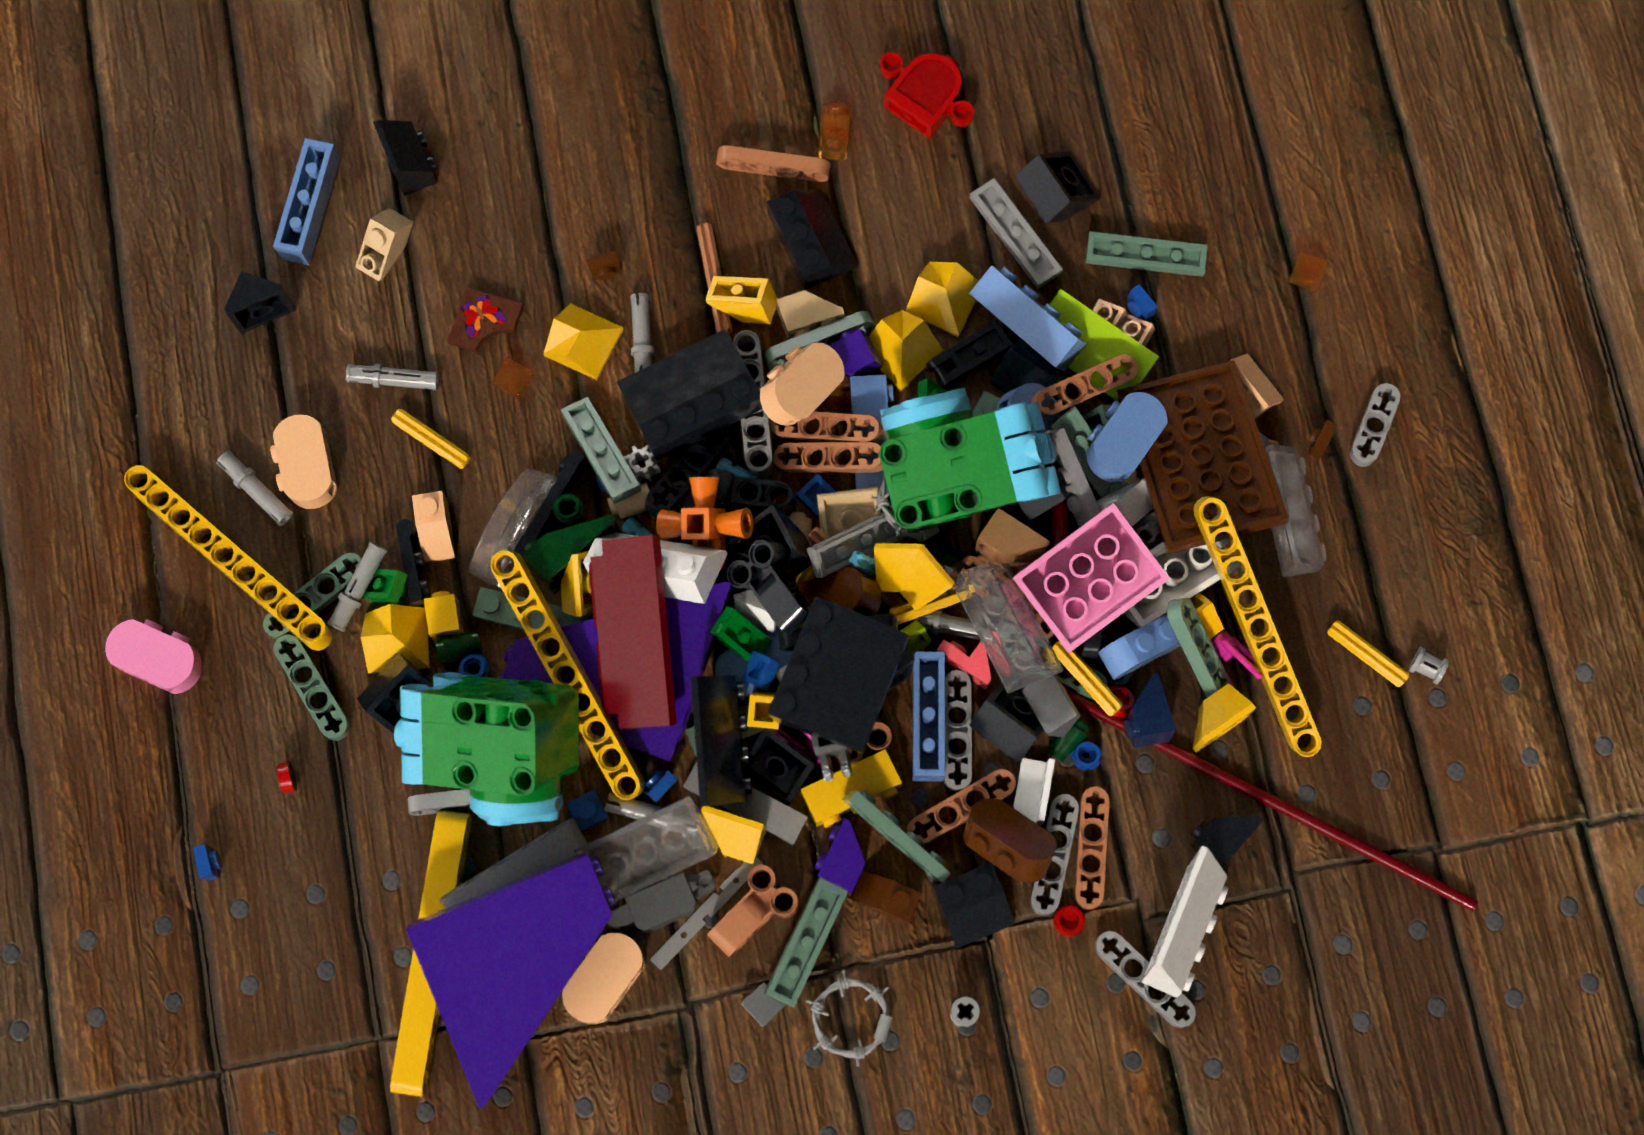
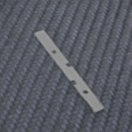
[650,857,763,970]

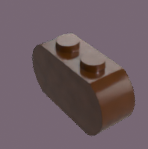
[798,566,882,628]
[963,799,1057,882]

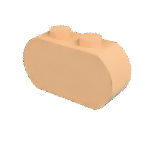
[760,342,844,426]
[270,414,338,509]
[562,933,645,1024]

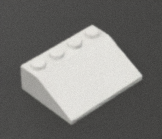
[1142,846,1229,998]

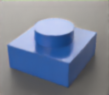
[1126,284,1158,321]
[796,474,836,518]
[741,650,781,691]
[642,768,678,802]
[567,790,609,832]
[193,844,222,881]

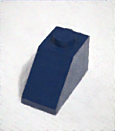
[1124,673,1176,748]

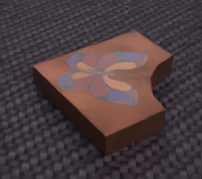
[447,287,524,353]

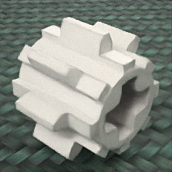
[624,445,661,483]

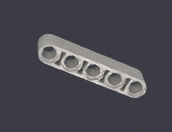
[733,330,774,479]
[440,818,589,909]

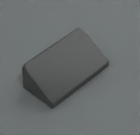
[1022,670,1081,737]

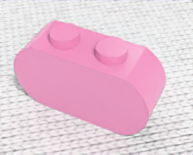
[105,619,202,694]

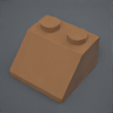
[974,508,1050,569]

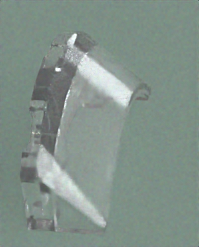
[468,468,556,589]

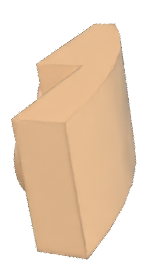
[1093,299,1155,347]

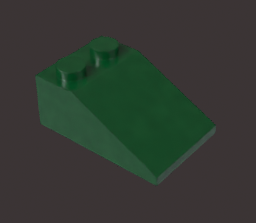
[522,514,621,595]

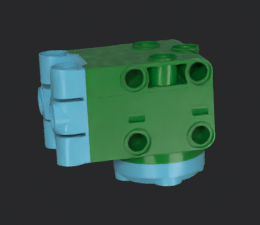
[879,388,1061,531]
[394,672,580,826]

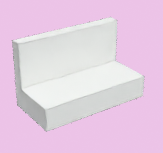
[1013,758,1055,826]

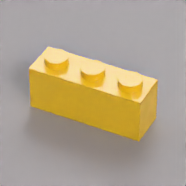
[801,749,902,828]

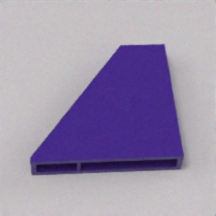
[497,581,734,761]
[406,851,616,1108]

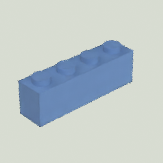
[273,138,341,265]
[969,265,1087,371]
[850,375,893,497]
[912,652,945,781]

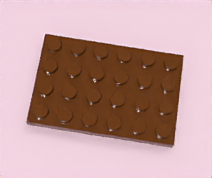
[1117,360,1289,554]

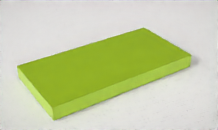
[1050,289,1160,402]

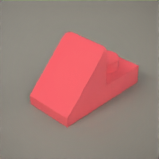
[936,638,991,690]

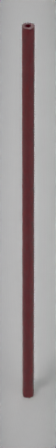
[1064,687,1478,912]

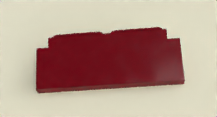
[589,535,677,729]

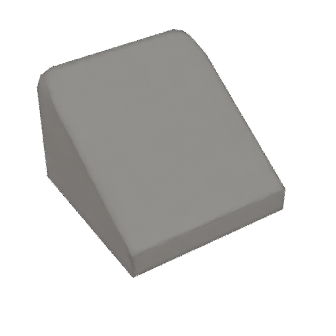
[740,982,786,1027]

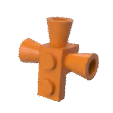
[656,477,754,570]

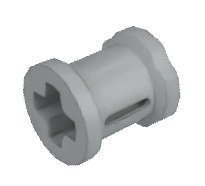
[1408,646,1450,685]
[950,997,980,1027]

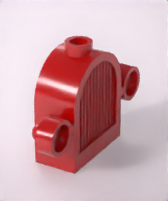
[880,52,974,139]

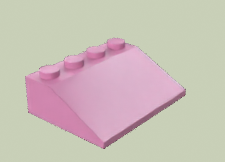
[1012,503,1170,653]

